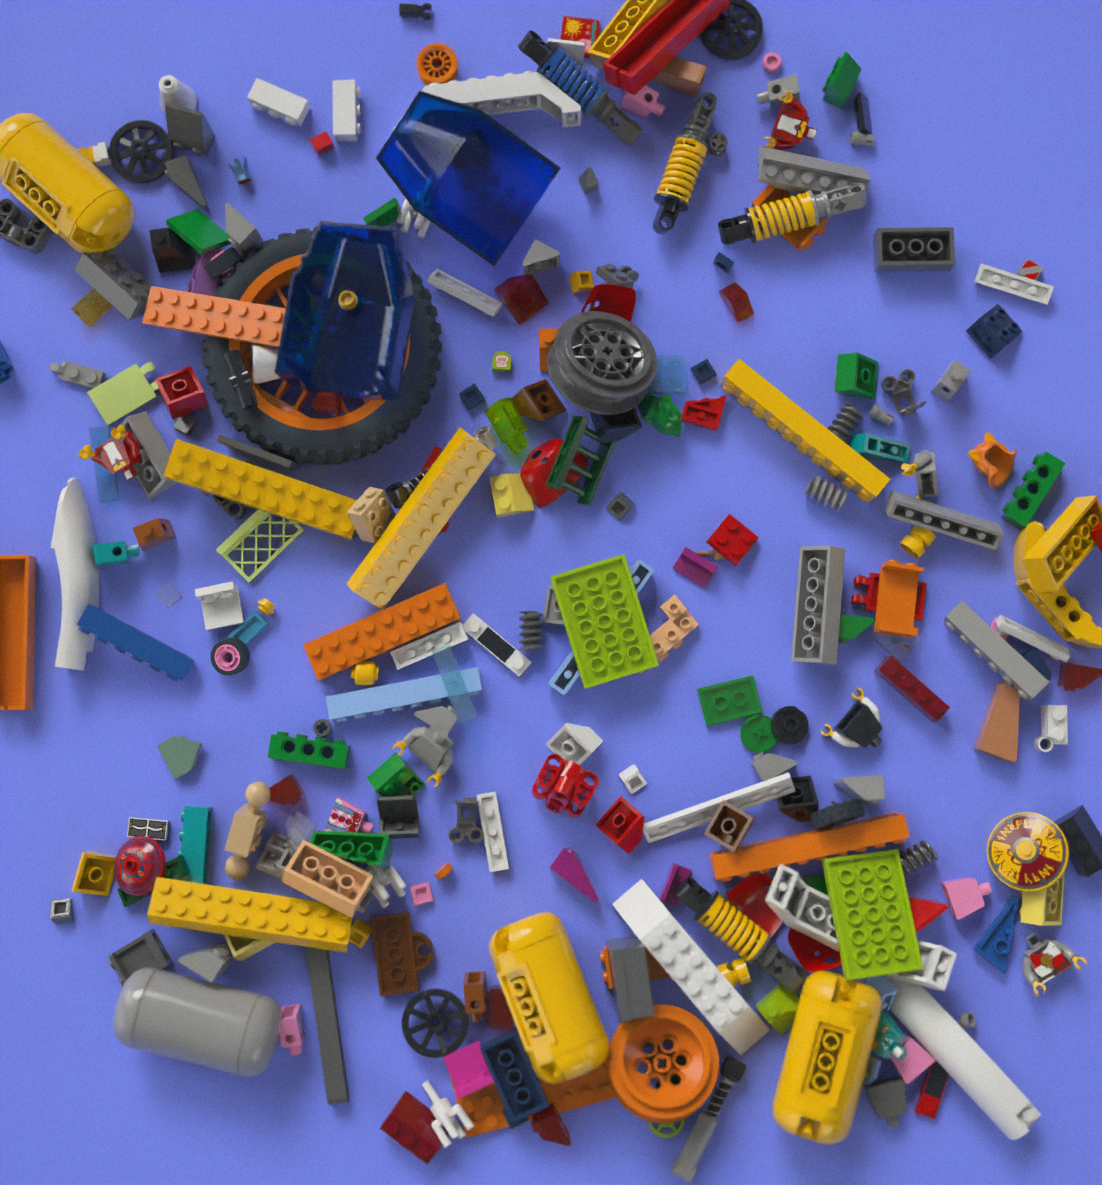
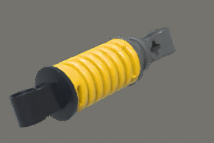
[653,92,717,234]
[674,877,808,992]

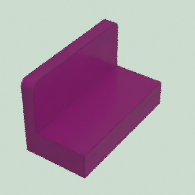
[673,547,718,588]
[658,863,691,907]

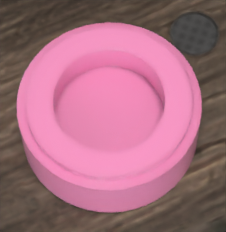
[762,53,782,73]

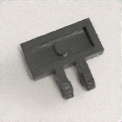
[596,264,639,288]

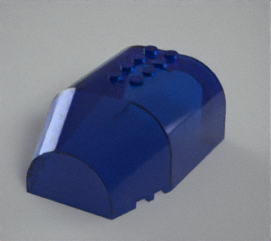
[376,90,561,266]
[274,221,415,400]

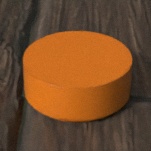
[434,862,453,880]

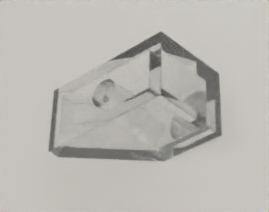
[284,811,317,859]

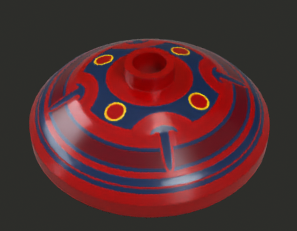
[114,836,166,896]

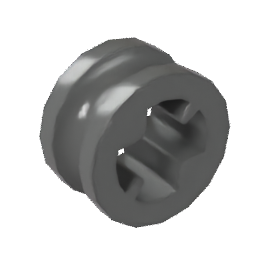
[313,719,332,736]

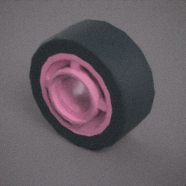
[204,246,242,279]
[210,638,250,676]

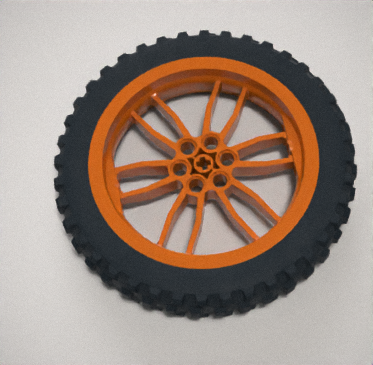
[202,227,442,465]

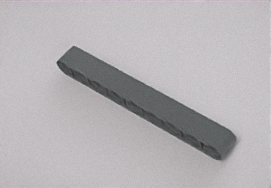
[305,947,349,1105]

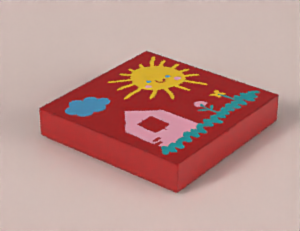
[560,16,600,58]

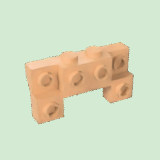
[638,594,699,674]

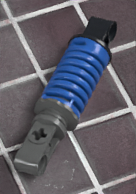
[518,30,643,146]

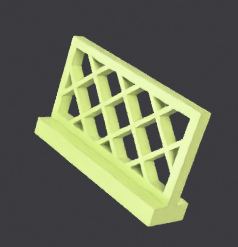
[216,510,304,583]

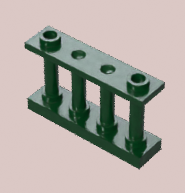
[545,416,616,506]

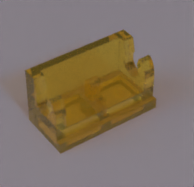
[71,288,113,328]

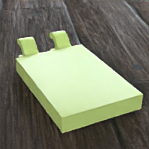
[87,361,158,425]

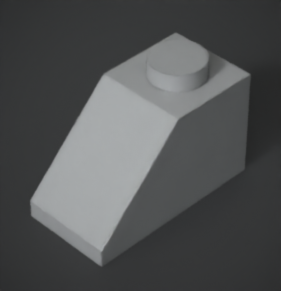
[414,705,460,734]
[750,752,798,782]

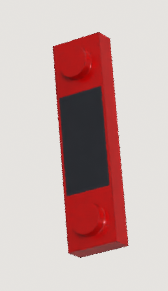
[914,1061,949,1119]

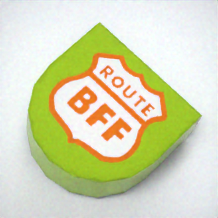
[492,351,511,371]

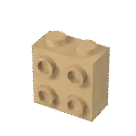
[347,487,396,544]

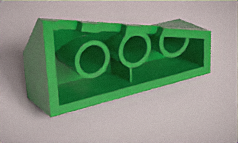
[310,831,393,868]

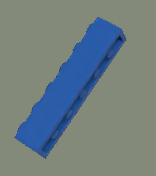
[76,603,194,681]

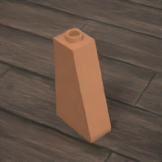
[652,57,707,99]
[974,682,1020,763]

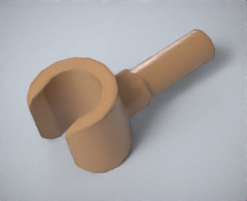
[697,550,724,561]

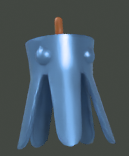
[228,157,252,187]

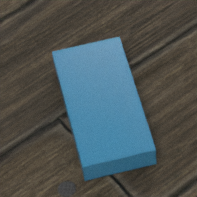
[228,610,269,646]

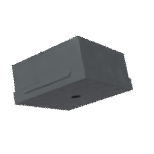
[605,936,654,1022]

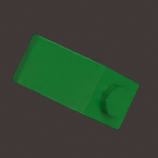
[838,614,874,643]

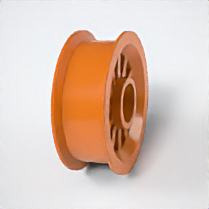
[416,43,458,86]

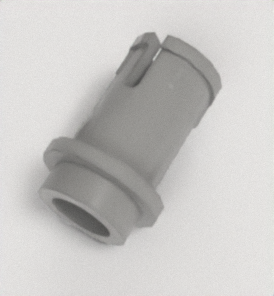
[850,130,875,147]
[868,405,894,427]

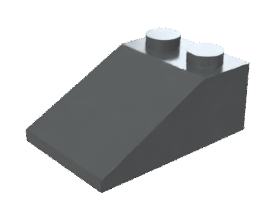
[165,102,215,156]

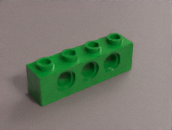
[1001,451,1065,530]
[268,731,350,769]

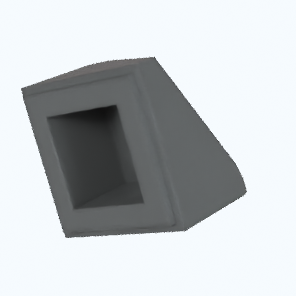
[578,167,599,195]

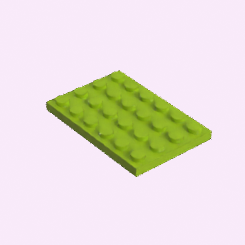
[550,554,659,689]
[822,849,923,981]

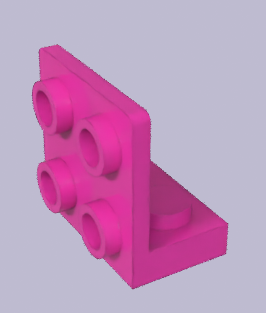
[443,1041,494,1099]

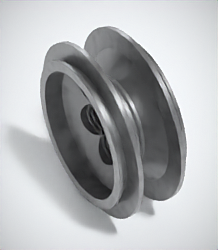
[547,311,657,415]

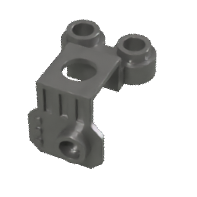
[881,369,926,416]
[449,797,484,843]

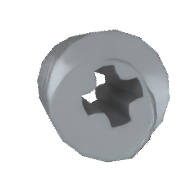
[804,475,848,512]

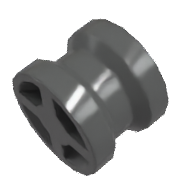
[708,133,728,156]

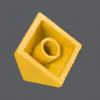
[72,850,115,896]

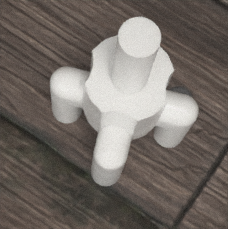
[396,175,435,238]
[365,864,406,908]
[422,1081,474,1148]

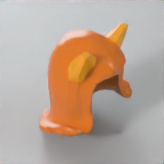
[968,432,1017,489]

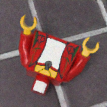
[762,90,817,151]
[78,425,141,480]

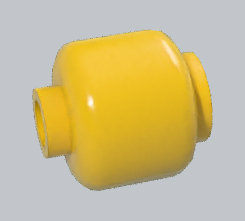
[351,661,379,686]

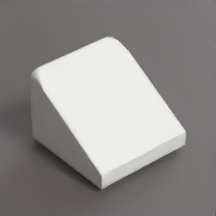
[619,764,647,794]

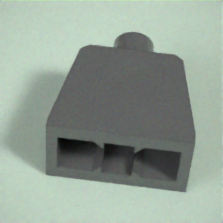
[864,1076,907,1128]

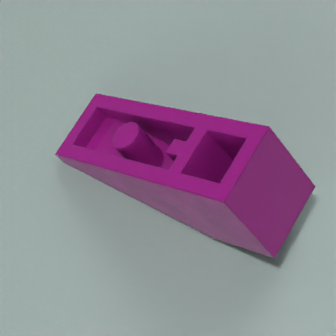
[550,847,599,903]

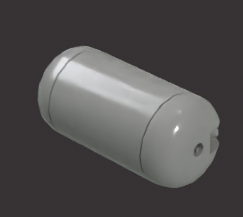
[113,967,283,1077]

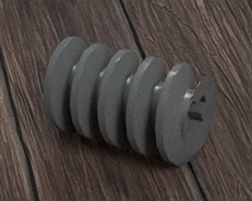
[828,403,864,443]
[519,611,543,651]
[899,840,938,879]

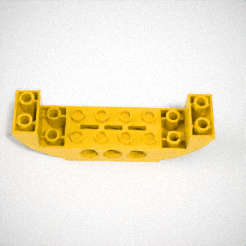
[1013,521,1102,649]

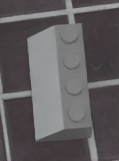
[121,412,177,499]

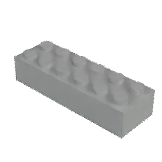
[791,546,845,665]

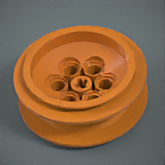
[606,1004,719,1123]

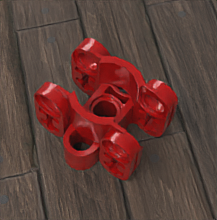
[531,754,599,818]

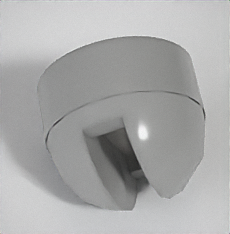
[959,1012,976,1029]

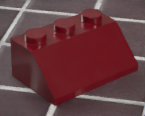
[380,1091,449,1165]

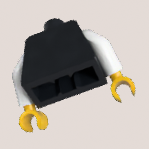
[821,688,882,748]

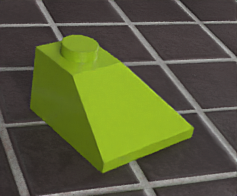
[755,982,800,1036]

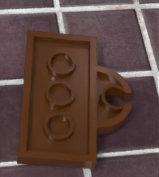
[370,911,434,996]

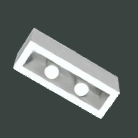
[247,78,310,127]
[333,80,361,142]

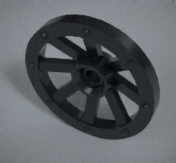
[700,0,763,60]
[109,120,174,184]
[402,988,469,1058]

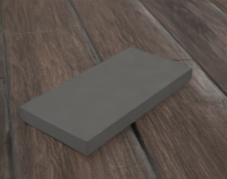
[217,434,299,471]

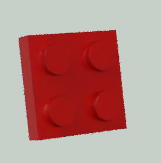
[706,514,759,567]

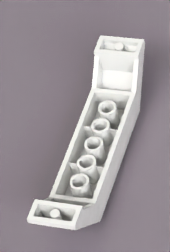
[392,71,581,148]
[766,864,957,991]
[612,878,770,1056]

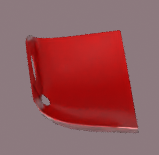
[581,284,636,322]
[520,439,589,508]
[726,873,783,939]
[787,928,842,972]

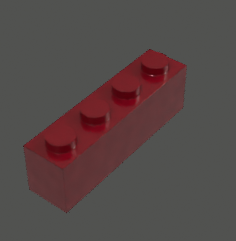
[874,656,950,722]

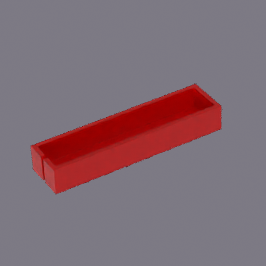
[603,0,730,96]

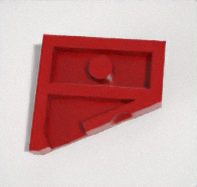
[682,395,727,431]

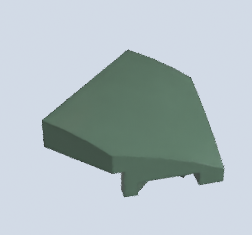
[157,735,203,780]

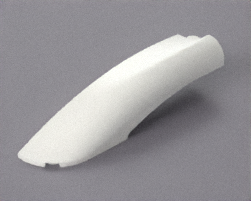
[51,478,99,671]
[886,976,1041,1140]

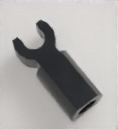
[399,3,432,20]

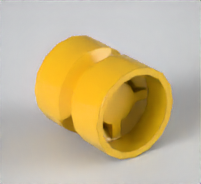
[899,525,936,559]
[717,958,751,988]

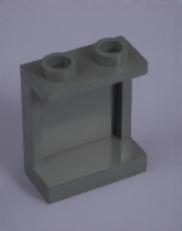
[108,929,173,986]

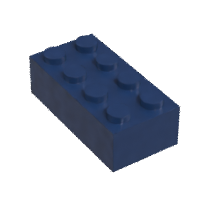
[480,1027,549,1123]

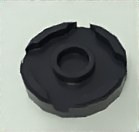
[770,706,809,745]

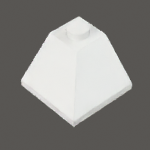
[545,723,603,765]

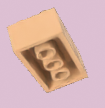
[282,840,374,918]

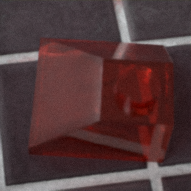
[494,273,549,325]

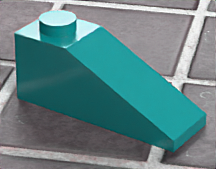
[850,433,911,464]

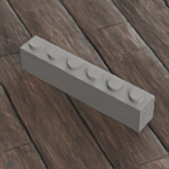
[885,490,1004,550]
[944,601,1049,701]

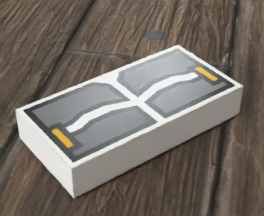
[127,817,169,841]

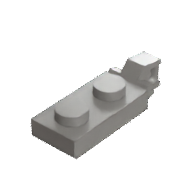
[49,361,105,389]

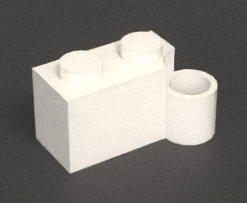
[1033,705,1068,752]

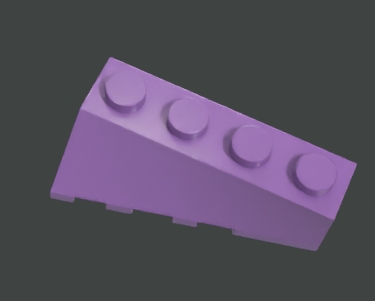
[186,250,222,296]

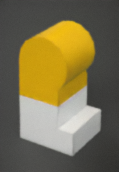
[77,142,112,167]

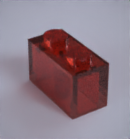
[486,985,514,1029]

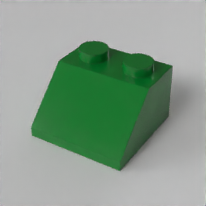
[834,352,879,399]

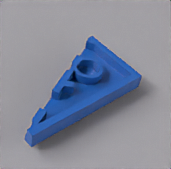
[973,895,1018,974]

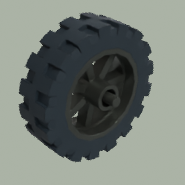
[810,799,865,830]

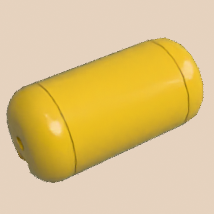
[0,113,136,254]
[488,912,610,1084]
[772,971,882,1145]

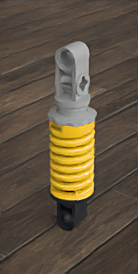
[718,183,867,245]

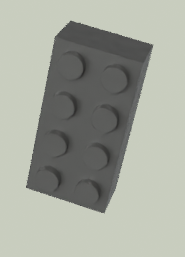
[873,227,955,272]
[75,248,152,320]

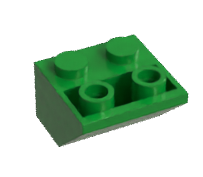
[822,52,862,109]
[367,752,426,797]

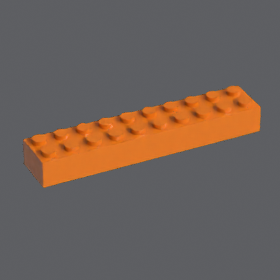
[708,812,910,882]

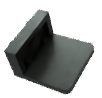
[377,795,419,839]

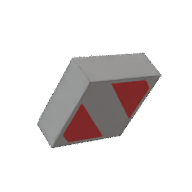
[1016,258,1043,280]

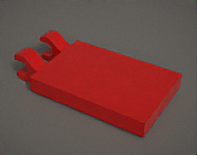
[851,572,927,621]

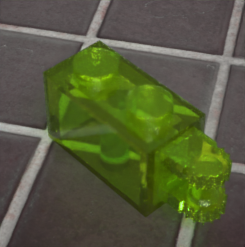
[485,397,528,455]

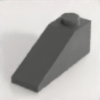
[164,154,210,212]

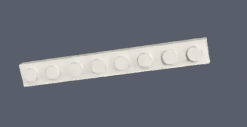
[643,773,796,843]

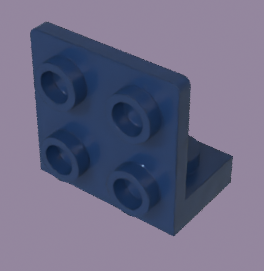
[966,304,1022,359]

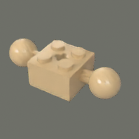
[224,781,271,880]

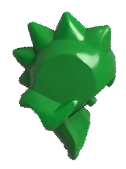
[637,394,682,437]

